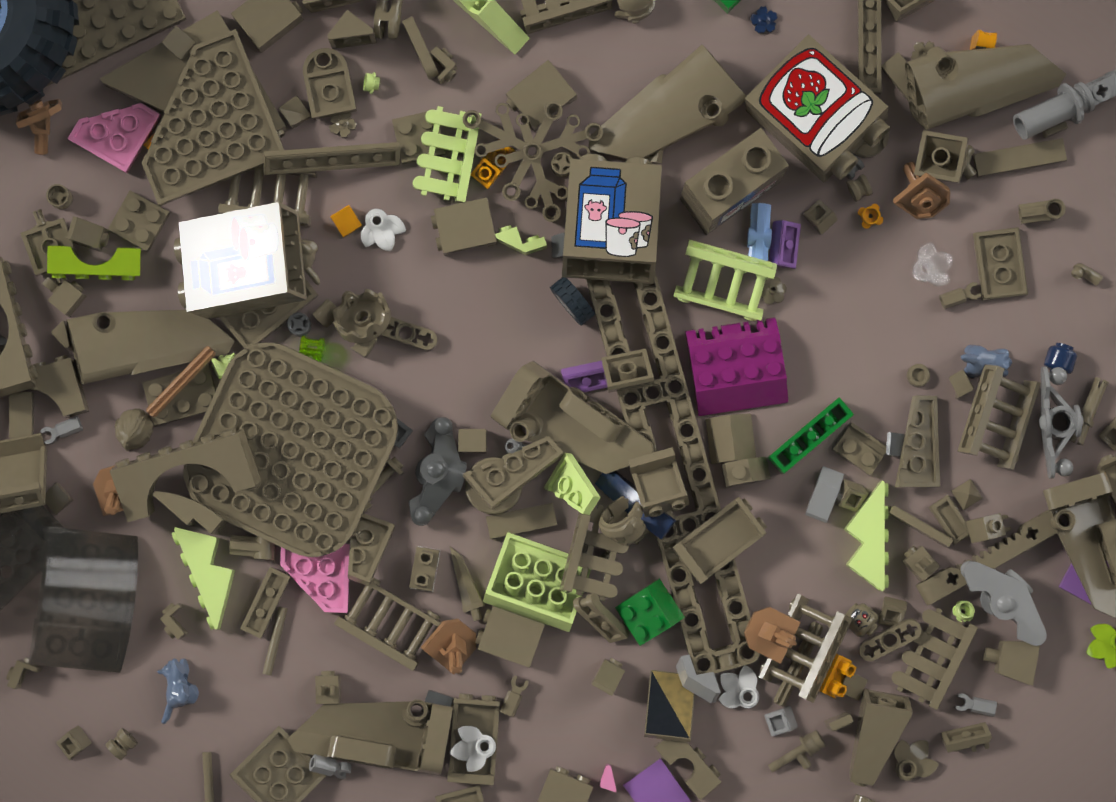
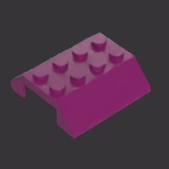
[685,317,788,416]

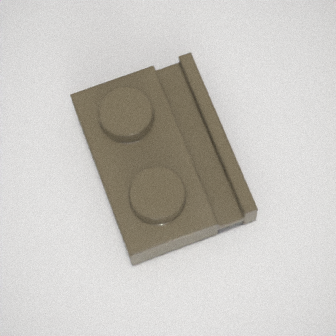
[832,423,886,476]

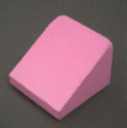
[600,764,617,792]

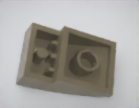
[153,491,227,534]

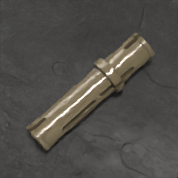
[1069,377,1109,446]

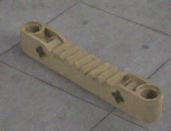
[916,510,1065,606]

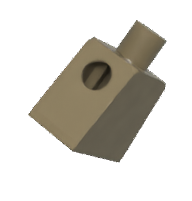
[983,641,1040,686]

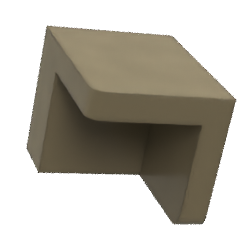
[458,429,487,453]

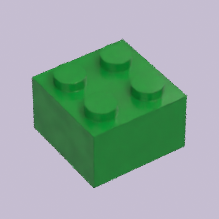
[615,578,684,646]

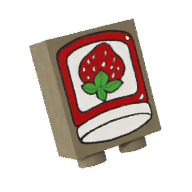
[745,34,891,183]

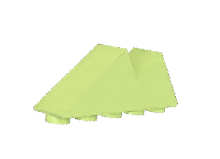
[453,0,530,55]
[844,480,889,592]
[172,527,235,630]

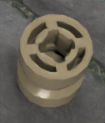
[46,184,73,210]
[105,728,138,760]

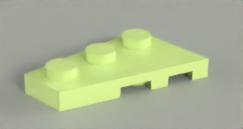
[544,453,600,515]

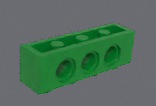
[767,397,854,475]

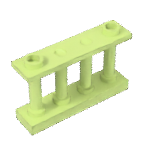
[674,239,777,321]

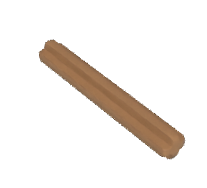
[146,346,216,417]

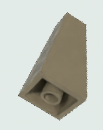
[849,689,912,787]

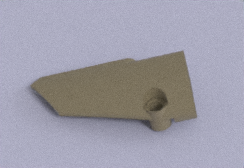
[905,44,1066,130]
[588,45,746,160]
[66,310,235,384]
[491,361,654,474]
[1043,472,1116,618]
[287,700,453,775]

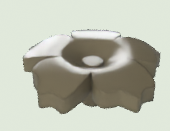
[911,41,935,60]
[329,112,357,138]

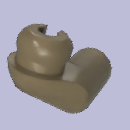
[1071,263,1103,286]

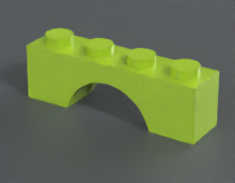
[47,245,141,280]

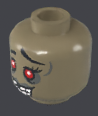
[845,603,879,637]

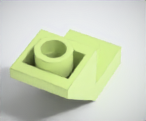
[495,225,547,255]

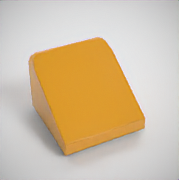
[330,205,362,238]

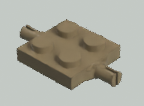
[20,209,79,285]

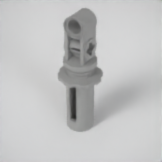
[1013,69,1116,140]

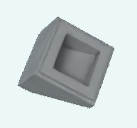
[764,706,798,736]

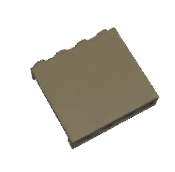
[0,433,47,513]

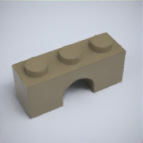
[654,739,721,800]

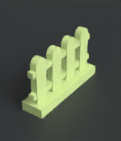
[412,106,482,204]

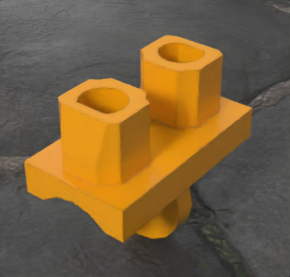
[819,653,857,698]

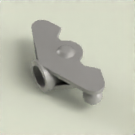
[1039,366,1083,479]
[961,561,1047,646]

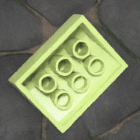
[483,532,591,632]

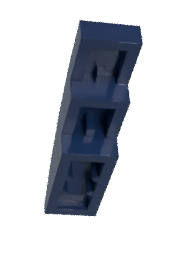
[595,471,676,540]

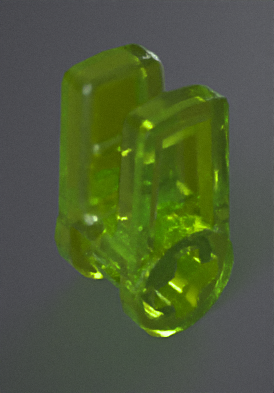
[299,335,325,362]

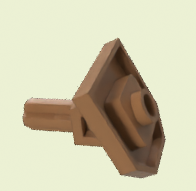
[16,99,62,155]
[893,162,950,219]
[93,465,124,516]
[744,607,801,664]
[421,619,476,674]

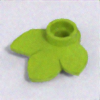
[1086,624,1116,669]

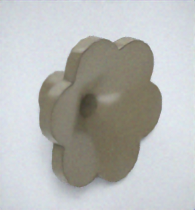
[761,277,787,304]

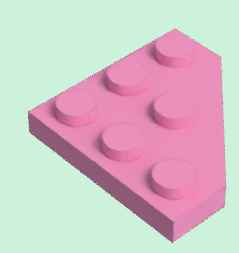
[67,103,161,173]
[280,544,350,613]

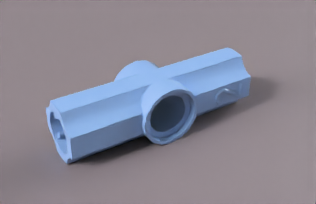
[747,203,772,261]

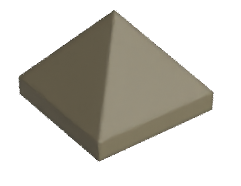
[951,479,983,510]

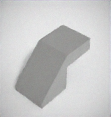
[805,466,844,523]
[676,655,721,703]

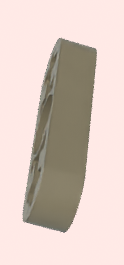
[402,17,439,80]
[381,317,438,351]
[859,618,921,661]

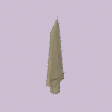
[450,546,485,622]

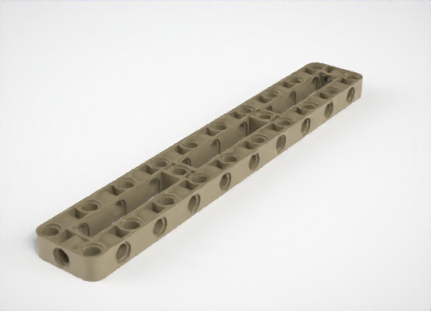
[586,273,760,675]

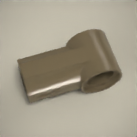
[1018,198,1066,224]
[229,535,276,560]

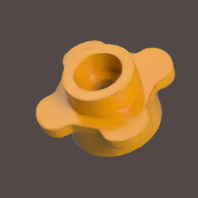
[858,203,883,229]

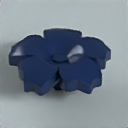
[750,6,778,33]

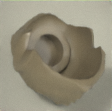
[114,408,153,451]

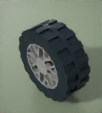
[550,277,595,326]

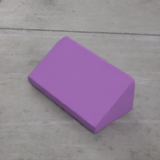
[768,220,801,269]
[561,361,607,392]

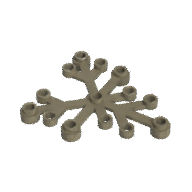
[463,101,603,222]

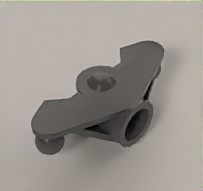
[409,417,467,526]

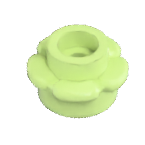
[363,72,380,94]
[952,600,975,623]

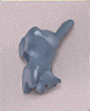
[961,345,1012,378]
[157,658,199,724]

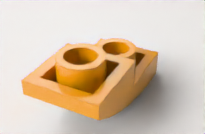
[470,139,516,189]

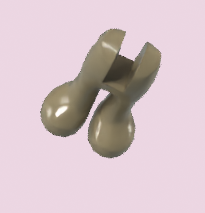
[373,0,403,39]

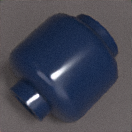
[1044,343,1077,374]

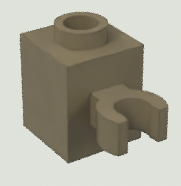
[42,277,87,317]
[966,513,1011,543]
[902,546,940,582]
[315,671,341,704]

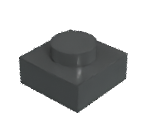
[395,419,413,449]

